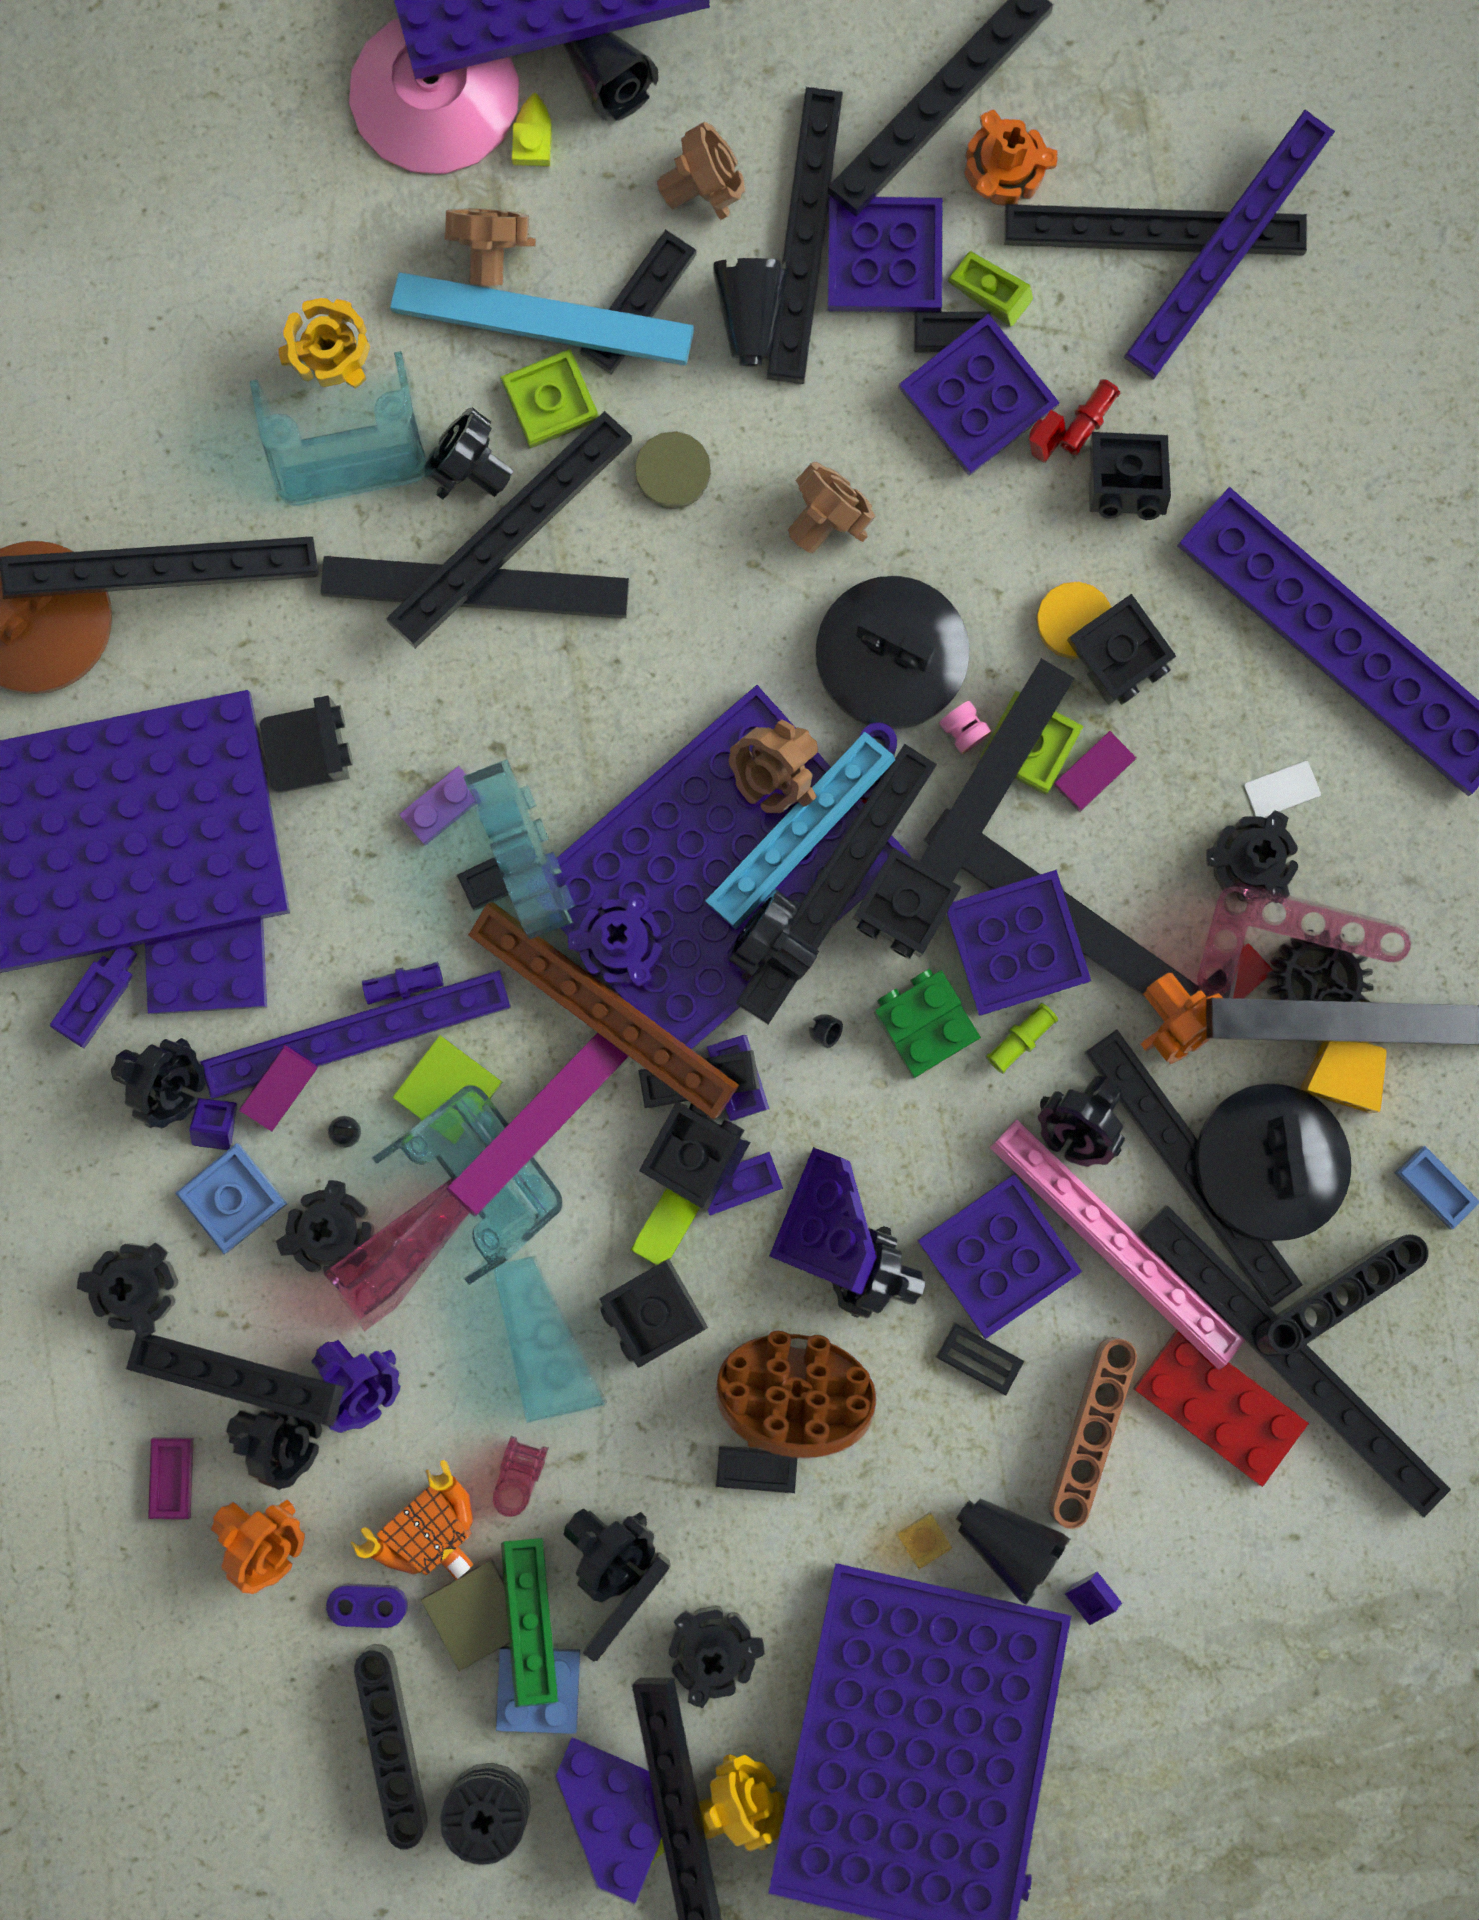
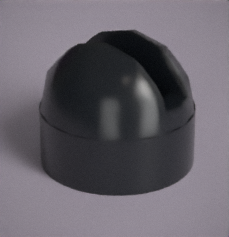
[809,1014,843,1048]
[328,1116,361,1148]

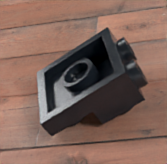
[1089,432,1171,520]
[1067,594,1176,705]
[852,848,961,959]
[639,1102,751,1210]
[599,1258,708,1368]

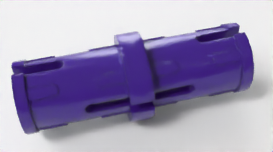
[362,962,444,1005]

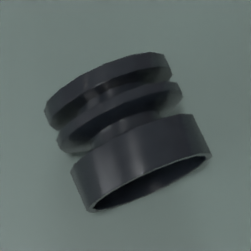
[440,1763,531,1865]

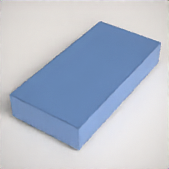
[1394,1146,1479,1229]

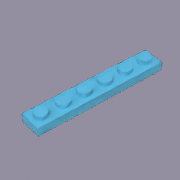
[706,732,895,929]

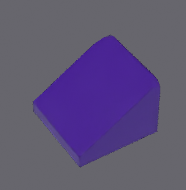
[189,1098,237,1150]

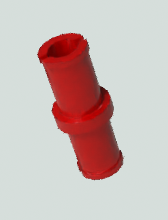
[1058,379,1121,455]

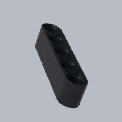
[1256,1234,1429,1357]
[354,1644,427,1850]

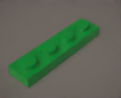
[501,1538,558,1708]

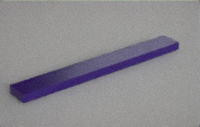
[1124,109,1335,379]
[200,970,511,1099]

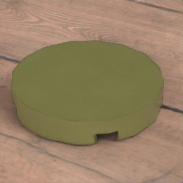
[635,431,711,509]

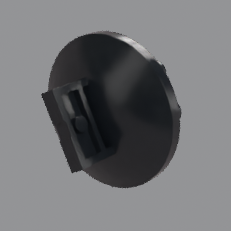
[816,576,970,729]
[1195,1084,1352,1241]

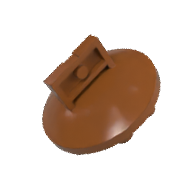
[0,541,112,694]
[716,1330,876,1458]

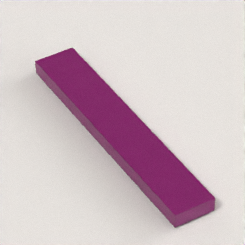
[446,1033,629,1217]

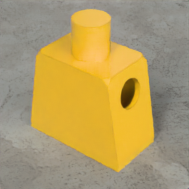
[1300,1042,1387,1114]

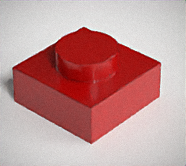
[1029,410,1066,463]

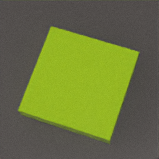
[500,349,599,449]
[979,691,1084,795]
[393,1035,503,1144]

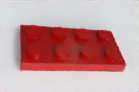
[1133,1329,1309,1487]

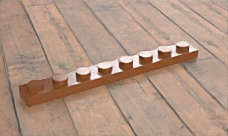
[468,902,739,1119]

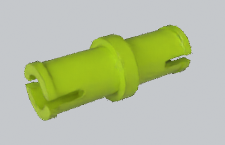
[986,1003,1058,1074]

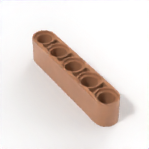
[1049,1337,1137,1529]

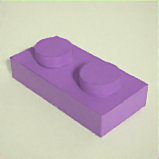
[399,766,484,846]

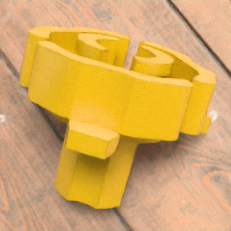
[278,298,370,389]
[699,1754,785,1851]

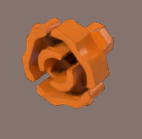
[964,109,1058,205]
[1140,973,1223,1064]
[211,1500,305,1594]

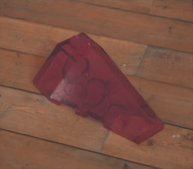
[324,1178,470,1332]

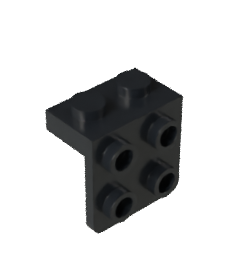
[260,695,353,793]

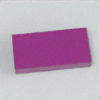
[1053,731,1136,812]
[239,1045,317,1132]
[148,1437,193,1519]

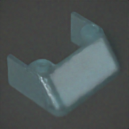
[250,351,427,506]
[372,1085,562,1285]

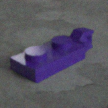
[50,947,138,1049]

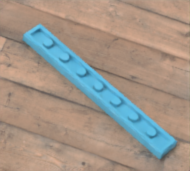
[390,272,694,366]

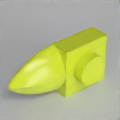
[512,92,552,166]

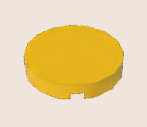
[1036,581,1112,659]

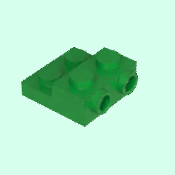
[873,968,981,1078]

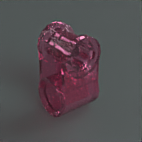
[493,1435,549,1517]

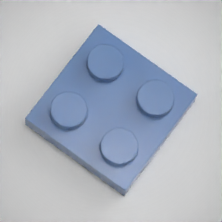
[496,1647,580,1734]

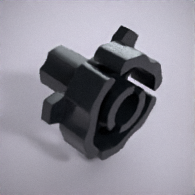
[424,407,514,500]
[1206,810,1298,904]
[726,890,819,981]
[111,1038,205,1128]
[1038,1076,1125,1167]
[276,1180,375,1276]
[833,1226,926,1318]
[77,1243,179,1338]
[226,1410,322,1490]
[564,1508,656,1603]
[669,1605,765,1708]

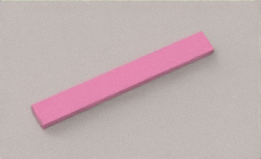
[990,1120,1245,1370]

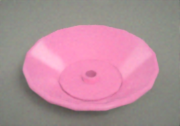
[349,18,519,174]

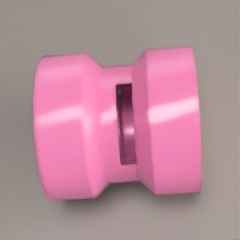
[939,701,993,754]

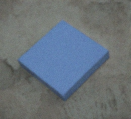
[175,1143,287,1254]

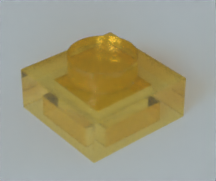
[897,1512,952,1569]

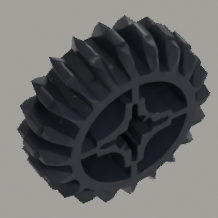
[1266,929,1374,1002]

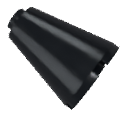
[563,32,658,121]
[713,258,789,366]
[956,1498,1071,1605]

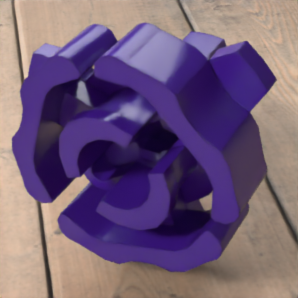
[568,892,662,987]
[311,1340,401,1433]

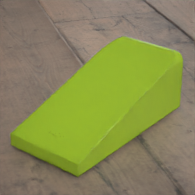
[947,251,1033,327]
[630,1188,700,1265]

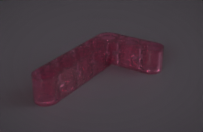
[1197,883,1411,996]

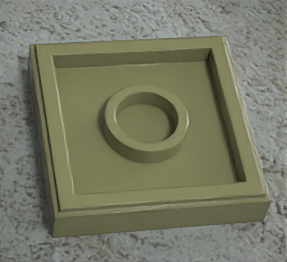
[421,1559,509,1671]

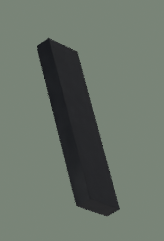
[580,229,697,375]

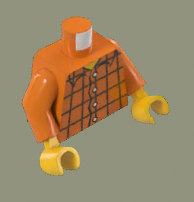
[350,1460,474,1580]

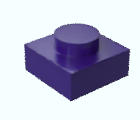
[1065,1571,1122,1626]

